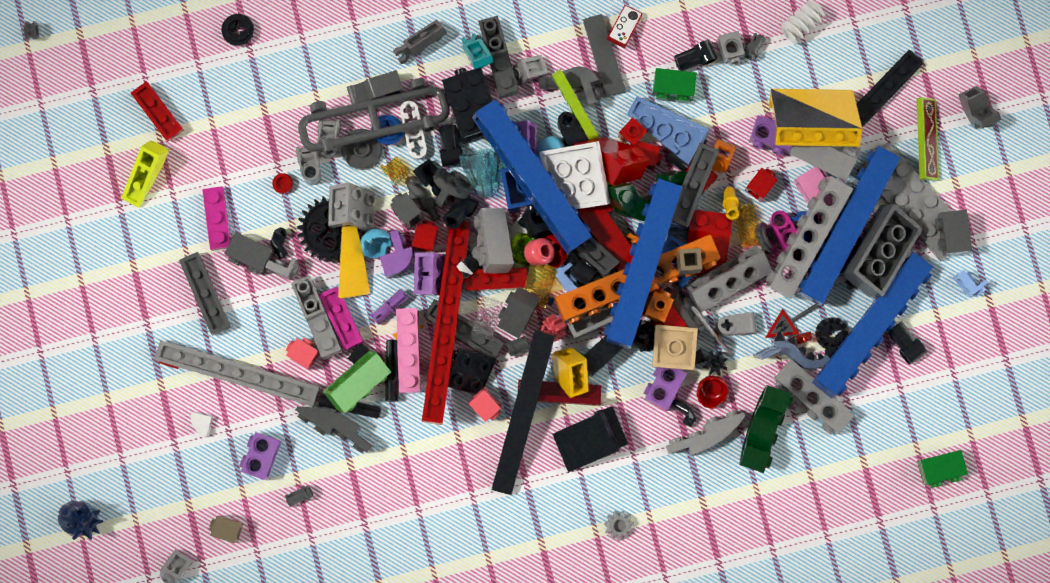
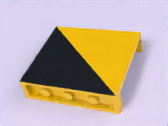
[769,89,862,147]

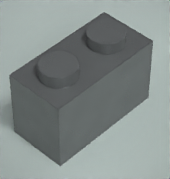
[935,209,972,256]
[224,232,275,275]
[497,286,541,339]

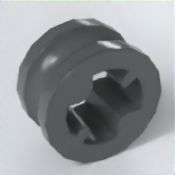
[24,21,39,40]

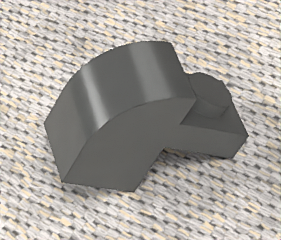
[562,66,602,108]
[958,86,1002,129]

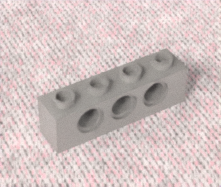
[685,245,772,312]
[773,359,855,435]

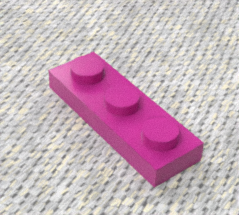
[202,186,231,251]
[319,286,364,351]

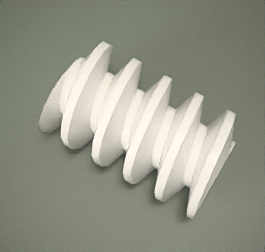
[781,0,826,45]

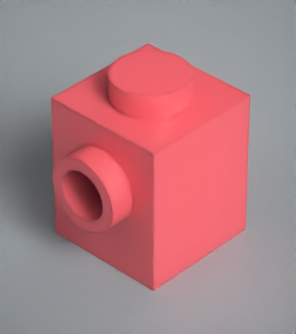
[286,338,320,370]
[469,387,502,422]

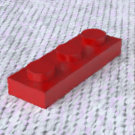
[131,81,184,142]
[465,267,527,291]

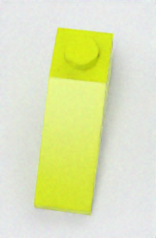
[121,140,169,208]

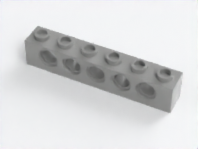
[766,176,853,299]

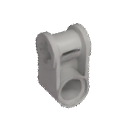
[317,119,341,159]
[296,146,322,185]
[715,312,757,336]

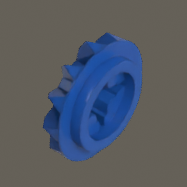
[371,115,404,146]

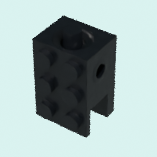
[442,68,493,144]

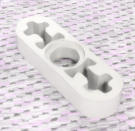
[400,101,427,160]

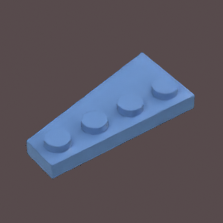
[627,96,710,167]

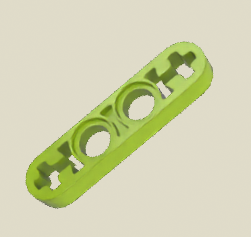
[551,69,599,140]

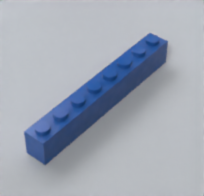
[472,99,592,254]
[798,146,901,306]
[603,178,683,349]
[812,252,933,399]

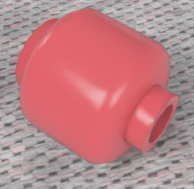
[524,238,555,266]

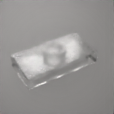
[471,296,503,340]

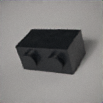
[583,335,623,377]

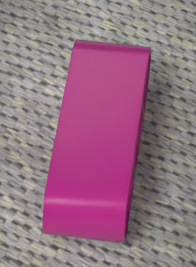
[768,211,801,259]

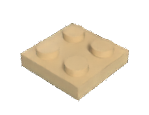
[652,325,698,371]

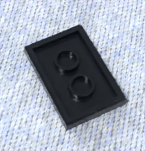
[552,411,620,473]

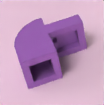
[379,230,414,279]

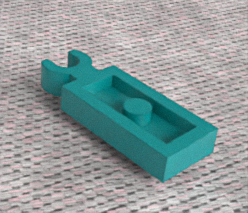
[461,34,493,69]

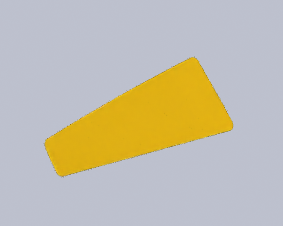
[338,226,370,298]

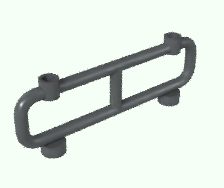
[298,78,450,155]

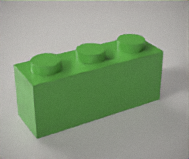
[323,351,391,413]

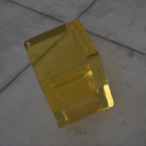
[380,156,411,186]

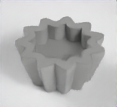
[604,511,634,541]

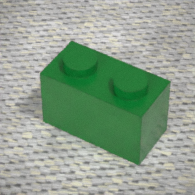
[652,68,697,103]
[917,450,968,488]

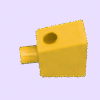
[551,348,589,398]

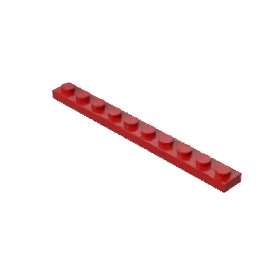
[422,221,471,425]

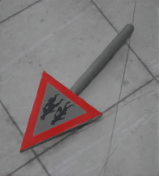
[765,304,819,338]

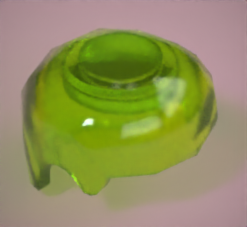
[510,232,533,266]

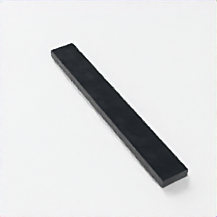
[491,329,555,495]

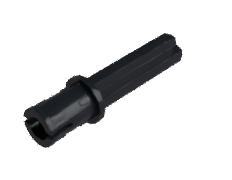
[383,339,399,402]
[318,393,381,419]

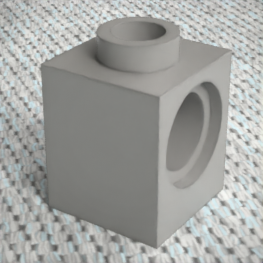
[717,31,745,65]

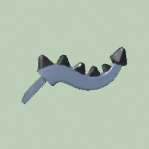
[753,332,837,369]

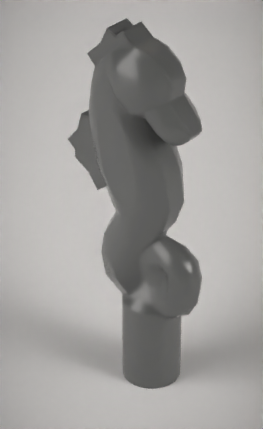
[405,176,440,222]

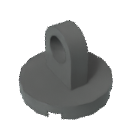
[433,168,473,209]

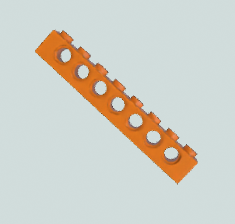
[554,235,720,324]

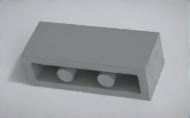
[474,208,514,273]

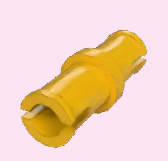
[722,187,739,220]

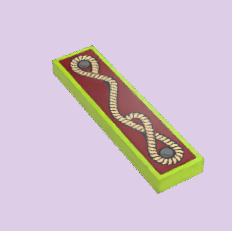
[916,97,939,181]

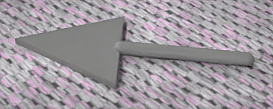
[691,306,734,357]

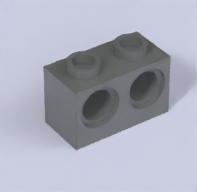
[390,192,424,230]

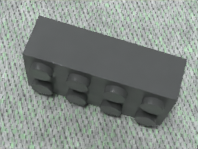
[840,204,923,297]

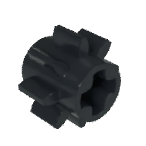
[702,351,728,376]

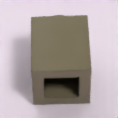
[676,248,702,275]
[209,516,244,543]

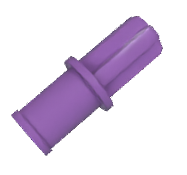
[370,289,408,325]

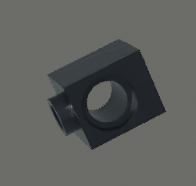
[521,205,551,239]

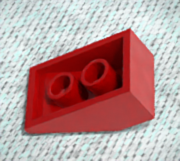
[574,137,650,186]
[686,209,733,276]

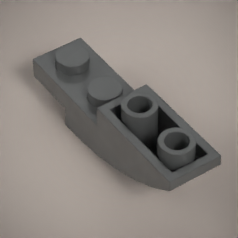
[478,16,519,99]
[295,406,374,454]

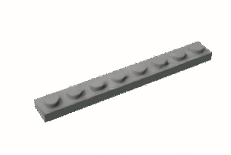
[154,340,320,407]

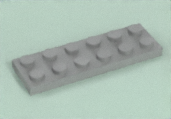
[857,142,973,262]

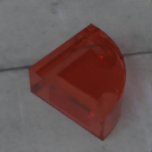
[788,331,812,345]

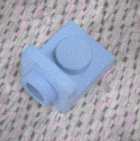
[555,262,578,292]
[953,270,989,297]

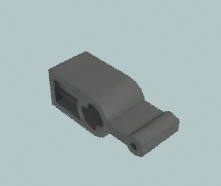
[347,70,404,104]

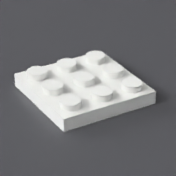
[540,141,611,209]

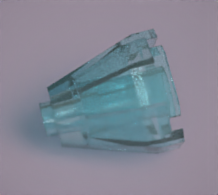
[459,148,503,198]

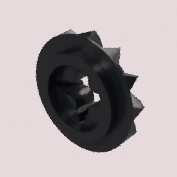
[221,14,254,47]
[815,317,849,349]
[633,319,655,352]

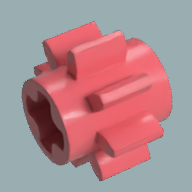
[541,314,567,342]

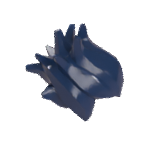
[58,500,103,540]

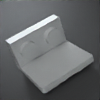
[328,182,375,231]

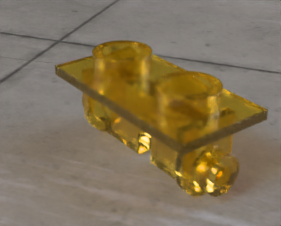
[736,204,760,248]

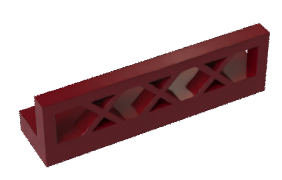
[517,379,602,406]

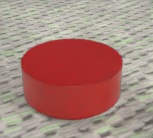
[272,173,294,194]

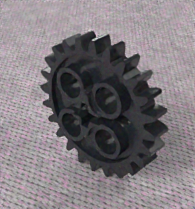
[297,196,364,263]

